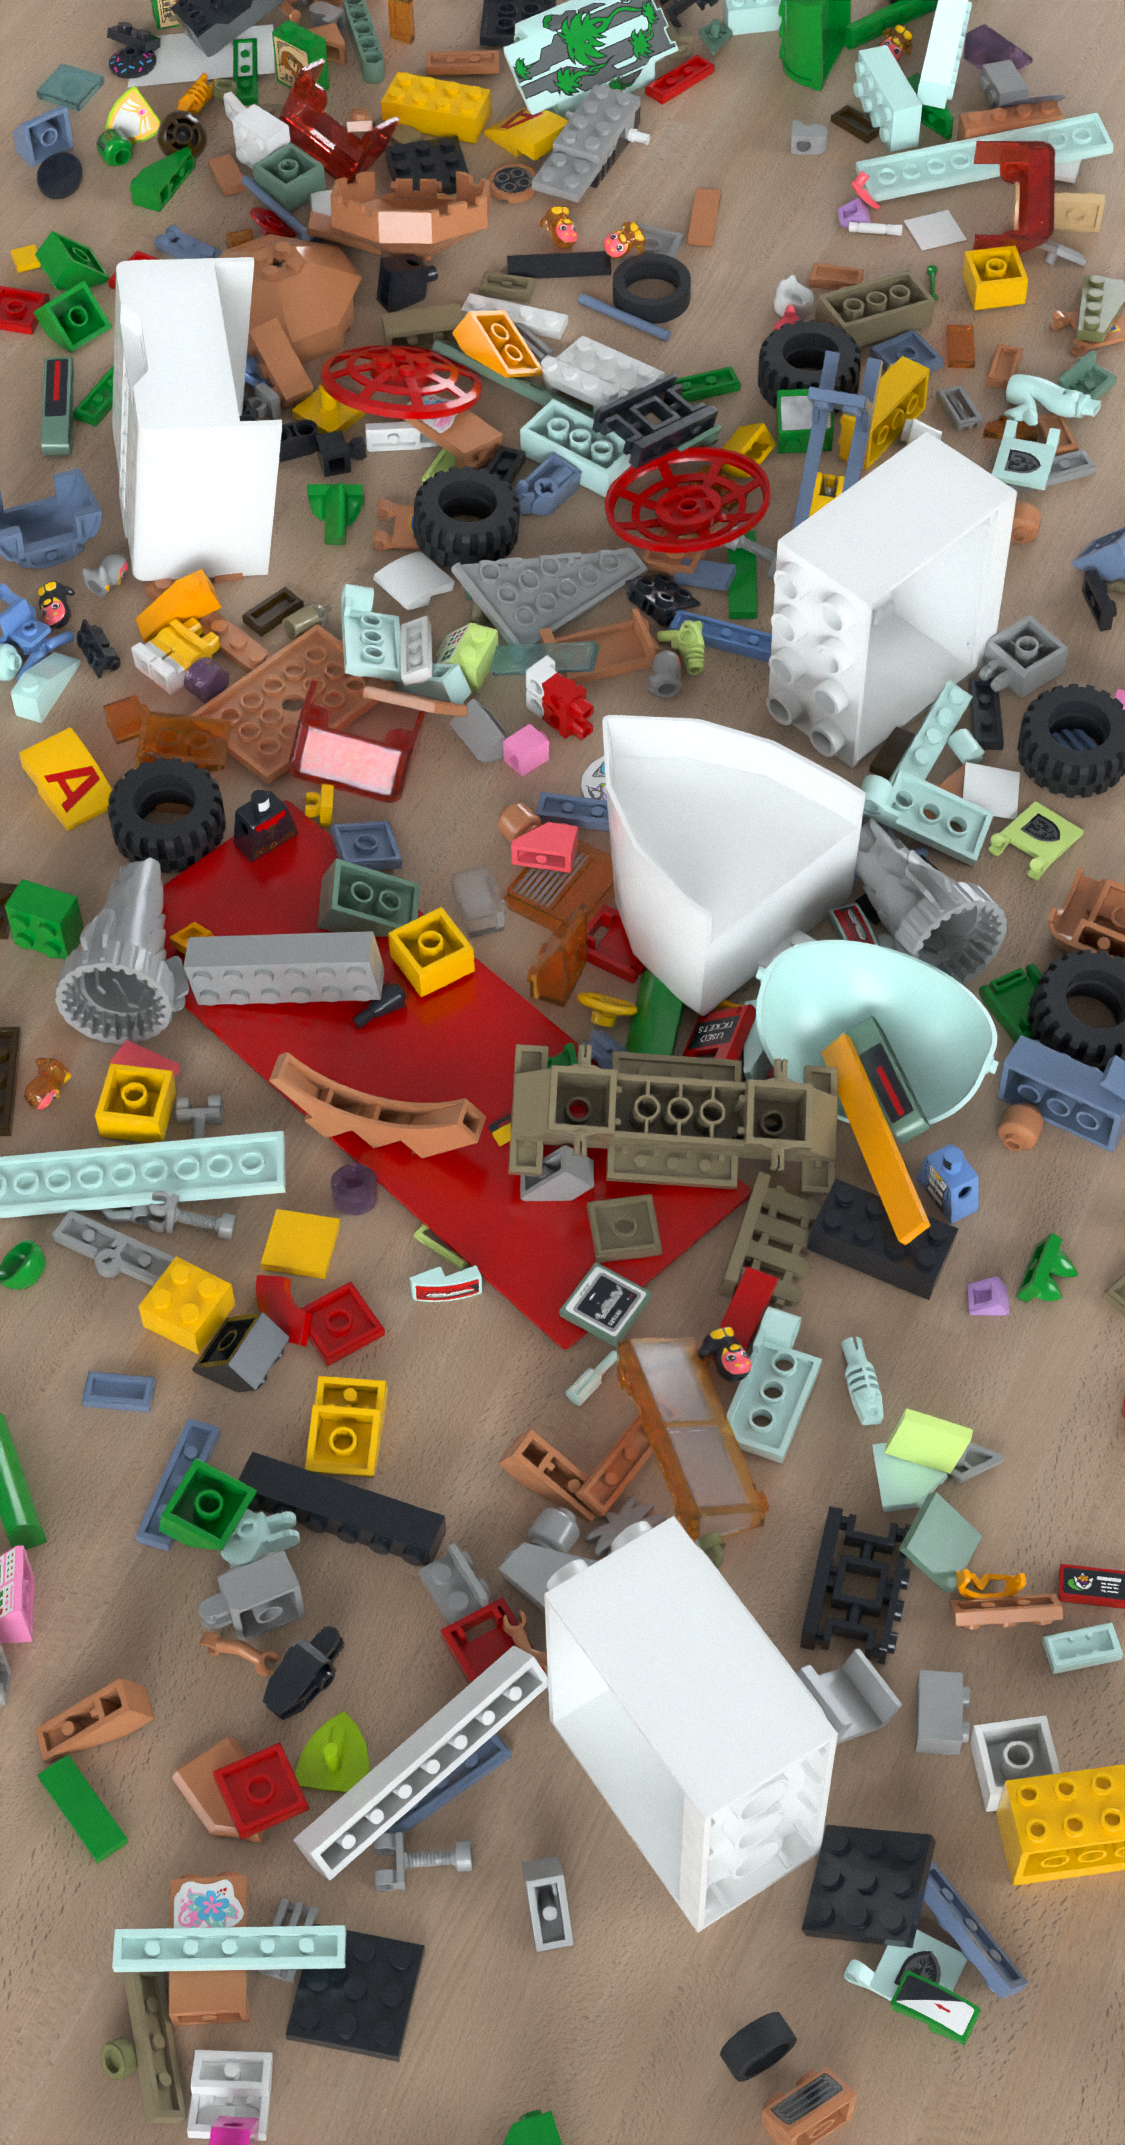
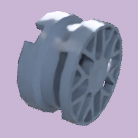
[582,1027,629,1069]

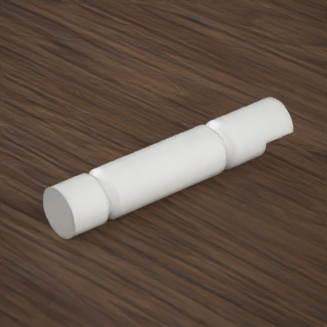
[849,221,902,236]

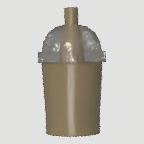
[282,602,332,639]

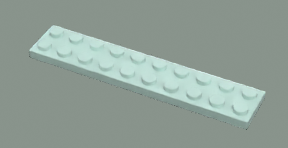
[856,113,1114,202]
[0,1131,286,1218]

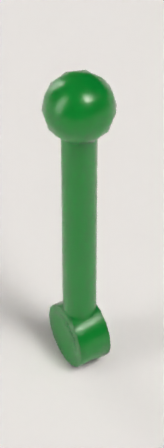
[927,265,938,302]

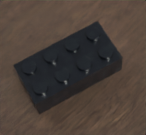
[807,1179,958,1300]

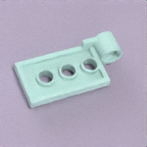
[340,584,402,682]
[860,769,994,866]
[718,1307,822,1464]

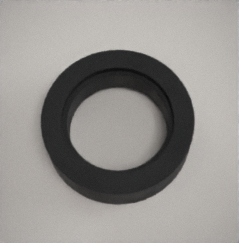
[613,253,691,324]

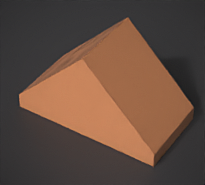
[308,23,347,66]

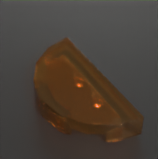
[983,415,1038,442]

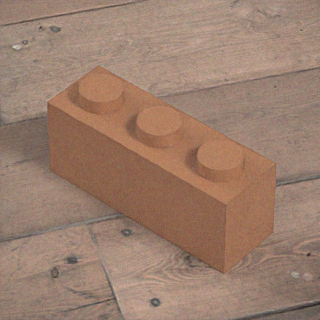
[247,318,314,410]

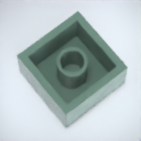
[252,143,326,212]

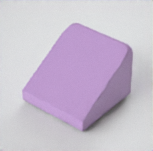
[838,197,871,228]
[967,1276,1010,1316]

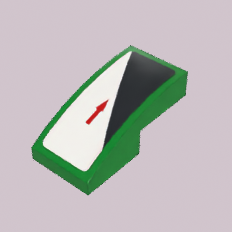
[890,1970,981,2045]

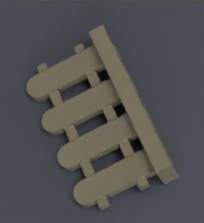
[718,1171,822,1309]

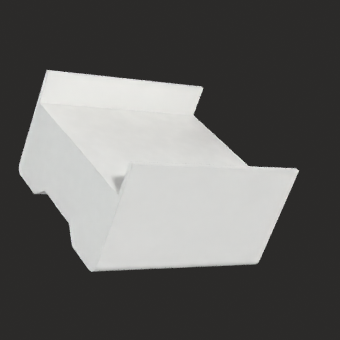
[112,257,282,581]

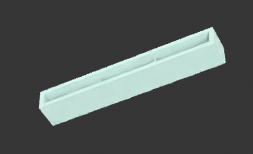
[917,0,972,109]

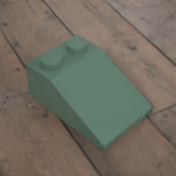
[317,858,420,937]

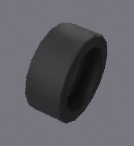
[720,2012,797,2082]

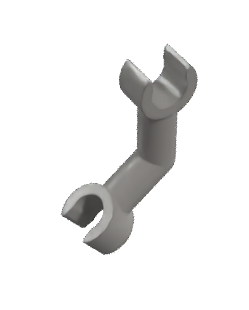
[98,1205,151,1224]

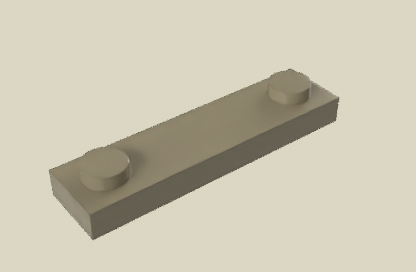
[123,1971,187,2124]

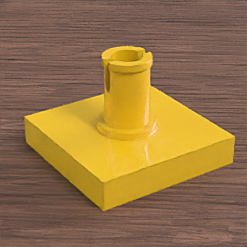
[292,384,367,434]

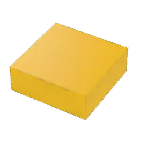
[10,244,41,273]

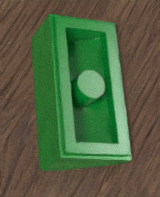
[324,483,347,545]

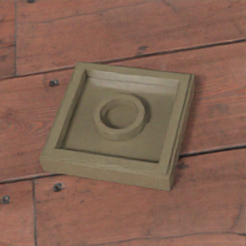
[587,1194,662,1263]

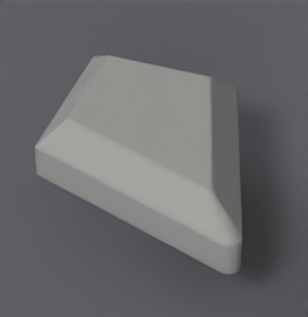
[1037,239,1086,266]
[949,1442,1004,1483]

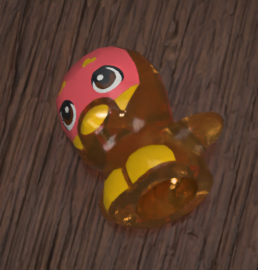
[878,24,913,62]
[540,206,578,249]
[603,221,647,260]
[24,1057,72,1110]

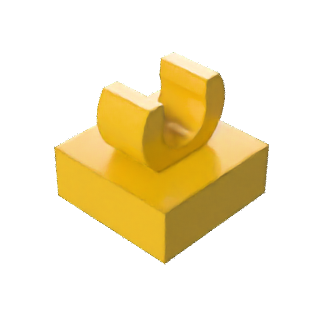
[305,784,334,827]

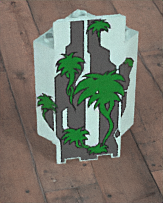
[504,0,679,118]

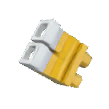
[131,617,221,696]

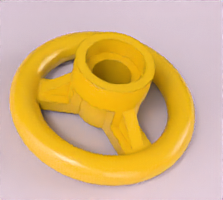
[577,992,638,1027]

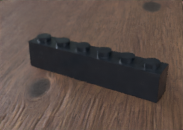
[238,1452,446,1566]

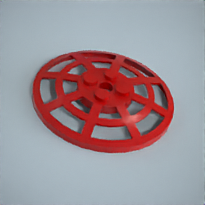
[321,345,482,420]
[604,447,771,553]

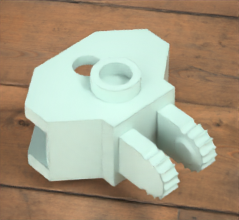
[221,1509,300,1568]

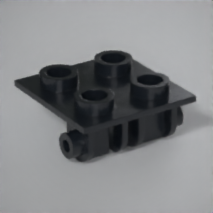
[625,573,701,626]

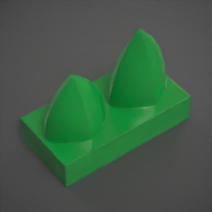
[307,484,365,526]
[1015,1233,1078,1303]

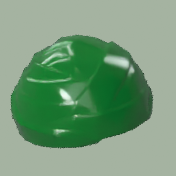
[0,1240,46,1290]

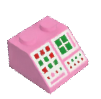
[0,1545,35,1644]

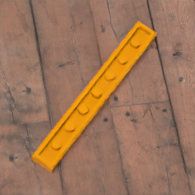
[821,1033,931,1245]

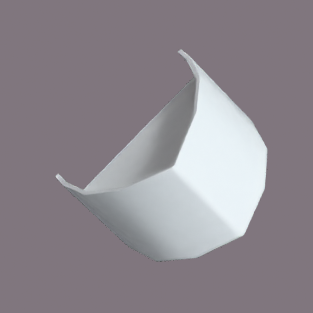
[602,715,866,1016]

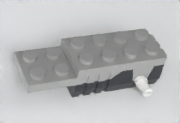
[531,84,650,203]

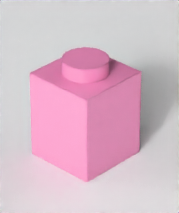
[503,724,550,777]

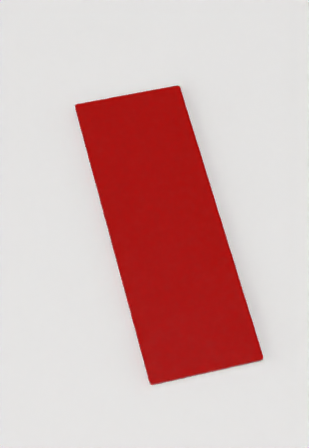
[162,800,751,1350]

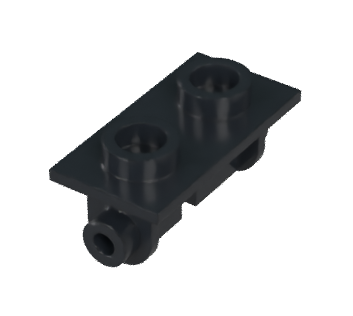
[76,619,120,678]

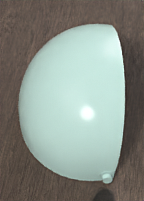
[756,940,999,1130]

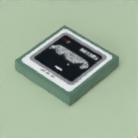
[560,1262,652,1347]

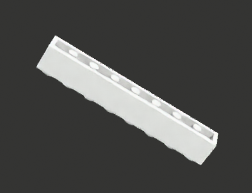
[293,1646,548,1880]

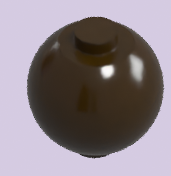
[157,110,207,160]

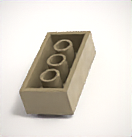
[815,270,935,347]

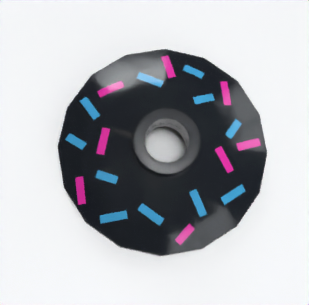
[109,47,157,79]

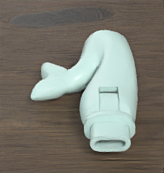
[1004,374,1101,426]

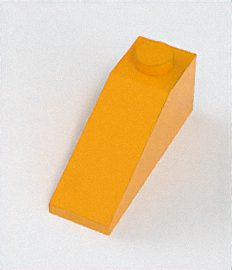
[135,569,222,643]

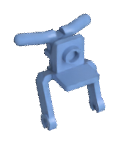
[0,583,75,680]

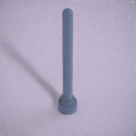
[242,176,324,244]

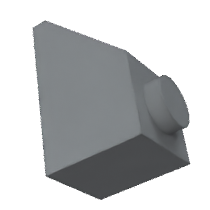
[520,1145,594,1201]
[521,1856,574,1952]

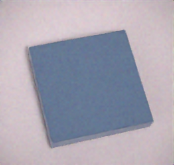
[869,329,944,373]
[330,821,403,871]

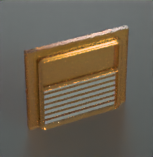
[500,840,615,941]

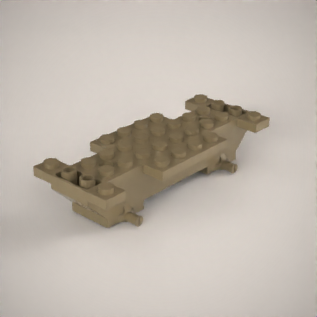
[508,1044,838,1196]

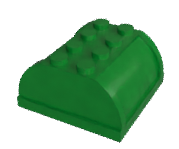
[778,0,851,91]

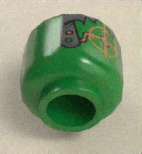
[96,128,133,166]

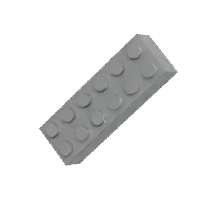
[184,931,385,1006]

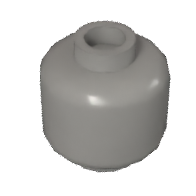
[528,1507,580,1553]

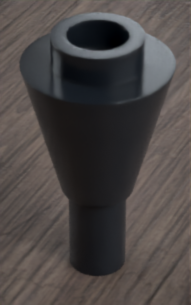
[352,982,407,1029]

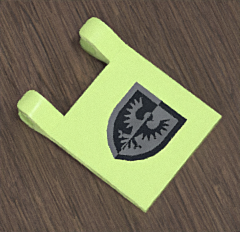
[988,801,1084,880]

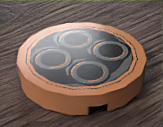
[489,164,536,204]

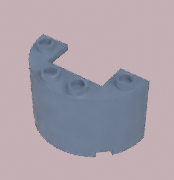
[0,468,102,569]

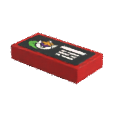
[1058,1564,1125,1609]

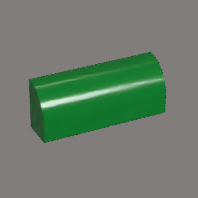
[625,970,685,1056]
[0,1413,47,1550]

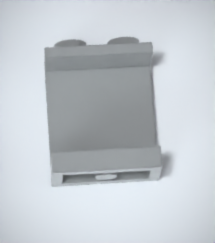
[796,1648,902,1745]

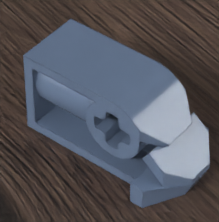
[514,452,582,516]

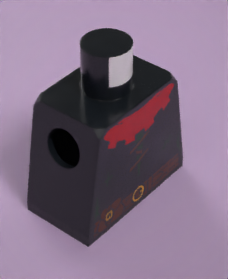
[234,790,298,862]

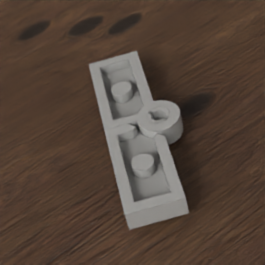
[52,1210,175,1286]

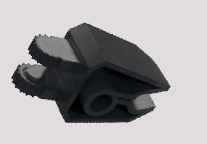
[263,1626,345,1720]

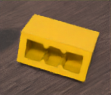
[722,423,776,478]

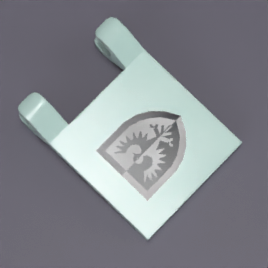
[992,420,1061,491]
[844,1929,967,2001]

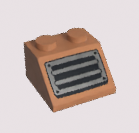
[761,2067,857,2145]

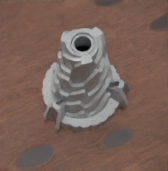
[855,819,1007,985]
[55,857,189,1044]

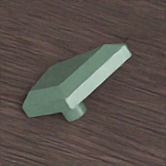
[698,19,733,55]

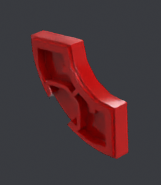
[256,1275,312,1347]

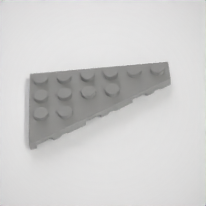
[451,547,648,657]

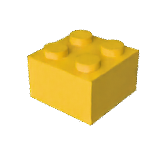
[962,245,1028,310]
[388,907,475,997]
[95,1063,177,1143]
[139,1256,236,1355]

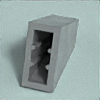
[499,1542,598,1613]

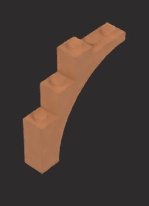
[269,1052,486,1158]

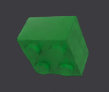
[5,879,84,960]

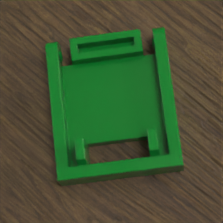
[979,963,1042,1044]

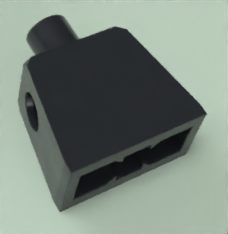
[376,254,438,313]

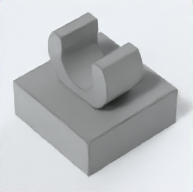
[249,382,282,420]

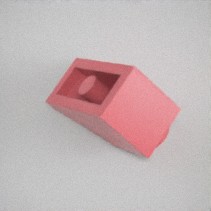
[511,822,578,873]

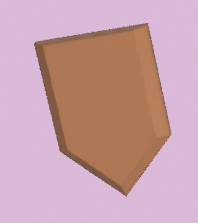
[172,1737,265,1844]

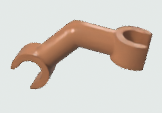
[503,1610,548,1672]
[199,1631,280,1677]

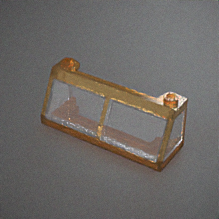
[617,1337,769,1542]

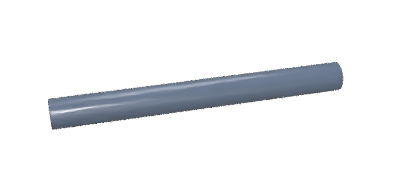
[578,293,671,341]

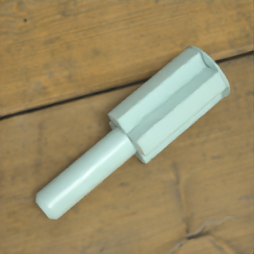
[565,1350,619,1406]

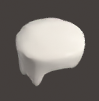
[773,275,814,319]

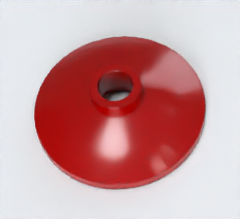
[250,207,297,238]

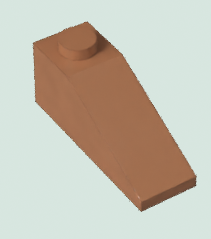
[497,1429,596,1522]
[35,1677,155,1763]

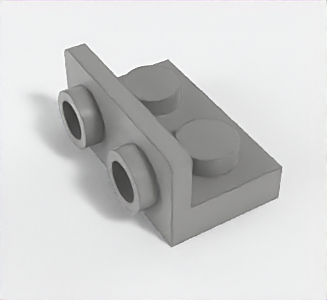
[418,1542,492,1626]

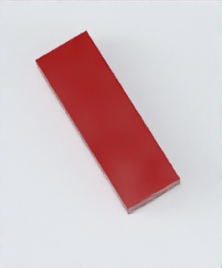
[645,54,715,105]
[707,1266,778,1361]

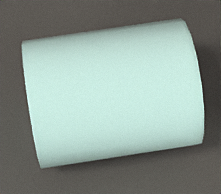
[948,729,985,765]

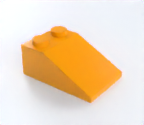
[452,310,542,378]

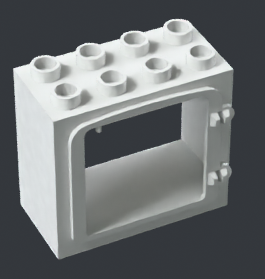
[766,431,1017,769]
[544,1516,838,1933]

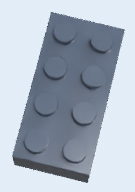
[997,1035,1125,1153]

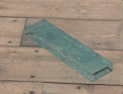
[490,641,600,676]

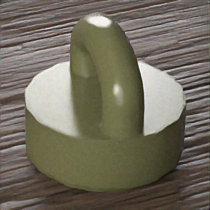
[212,78,237,105]
[694,1532,726,1569]
[101,2037,138,2080]

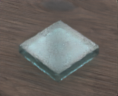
[36,63,104,111]

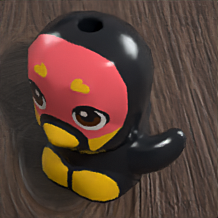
[37,581,75,629]
[698,1327,752,1382]

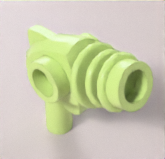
[657,620,705,675]

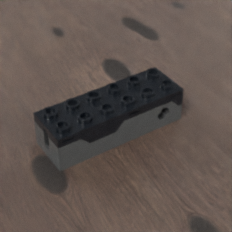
[171,0,285,57]

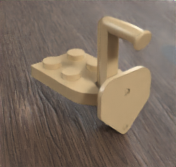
[999,159,1105,238]

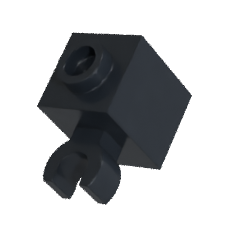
[315,430,367,477]

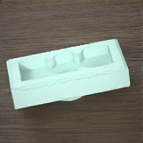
[1042,1622,1123,1674]

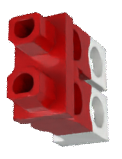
[526,655,594,741]

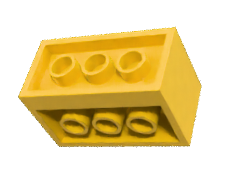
[996,1764,1125,1886]

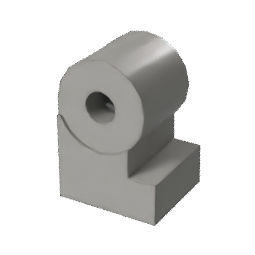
[309,1,346,33]
[791,120,828,155]

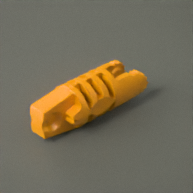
[177,73,217,114]

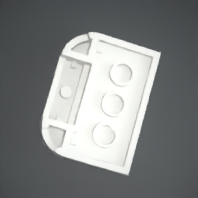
[541,335,665,413]

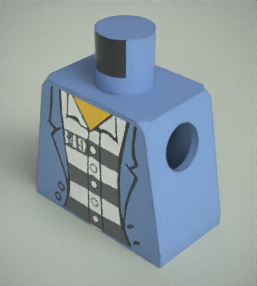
[917,1144,979,1224]

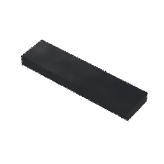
[507,251,611,279]

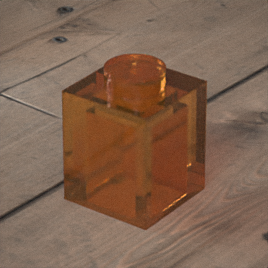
[103,695,152,745]

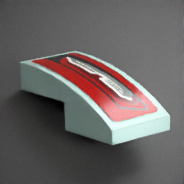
[828,903,878,945]
[409,1265,482,1302]

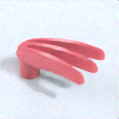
[851,171,881,209]

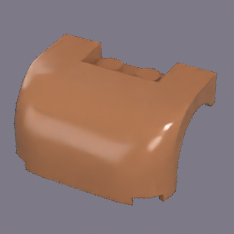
[1048,867,1125,963]

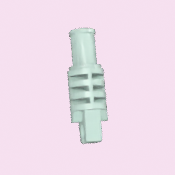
[841,1337,884,1425]

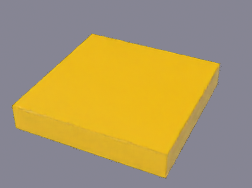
[261,1209,341,1280]

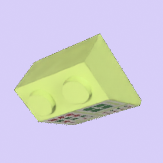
[432,623,499,693]

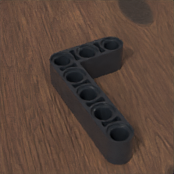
[239,391,318,463]

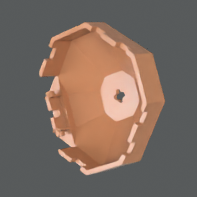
[331,171,491,261]
[219,234,362,364]

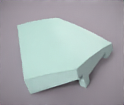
[872,1443,948,1513]

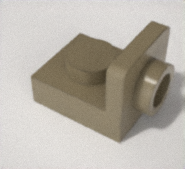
[665,20,693,60]

